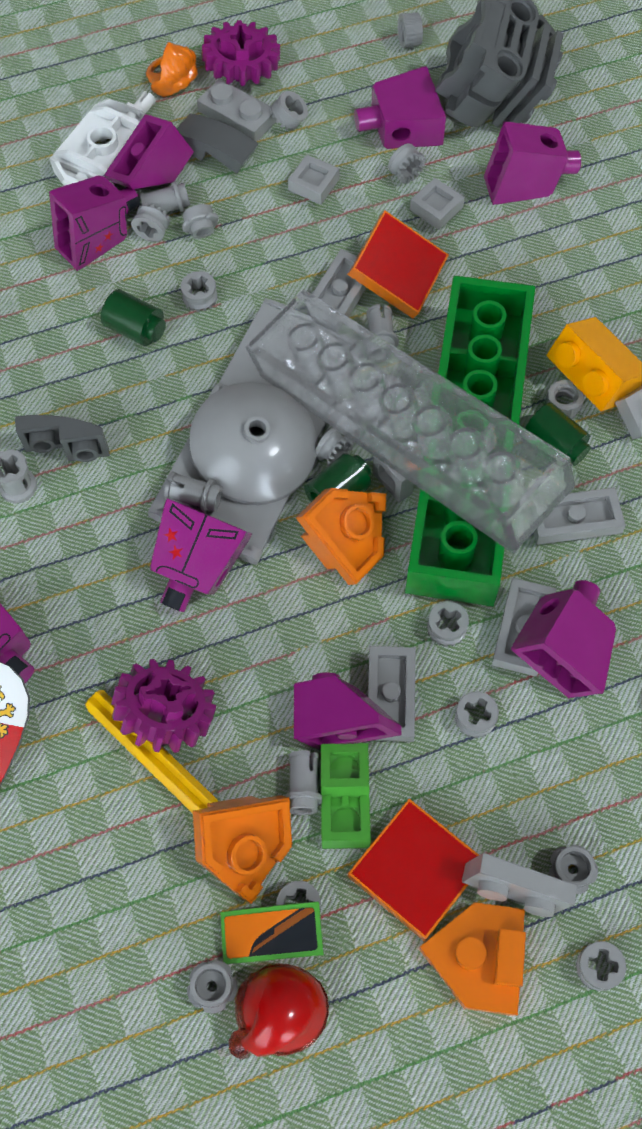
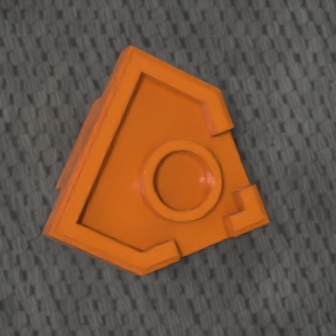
[296,488,386,585]
[193,795,292,904]
[419,902,526,1017]

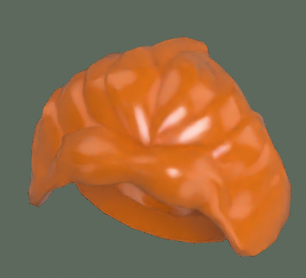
[146,42,198,98]

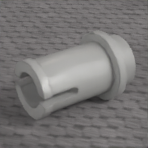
[140,181,191,212]
[366,304,399,358]
[164,472,223,513]
[284,750,322,815]

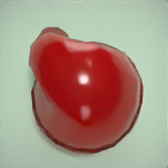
[228,963,329,1060]

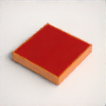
[347,210,449,319]
[348,799,479,942]

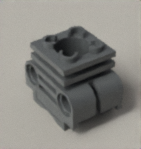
[435,0,564,127]

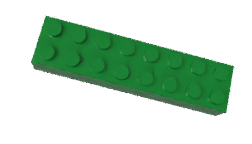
[405,275,536,607]

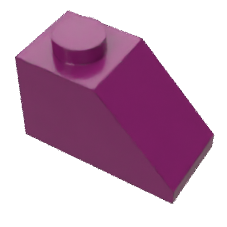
[104,114,194,189]
[294,672,402,750]

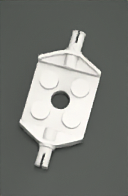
[50,91,156,186]

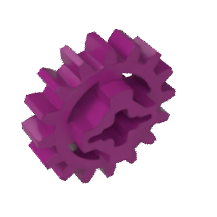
[202,20,280,86]
[111,659,216,753]

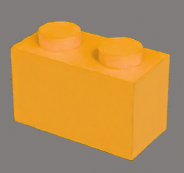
[546,317,642,412]

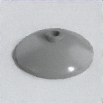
[189,382,318,505]

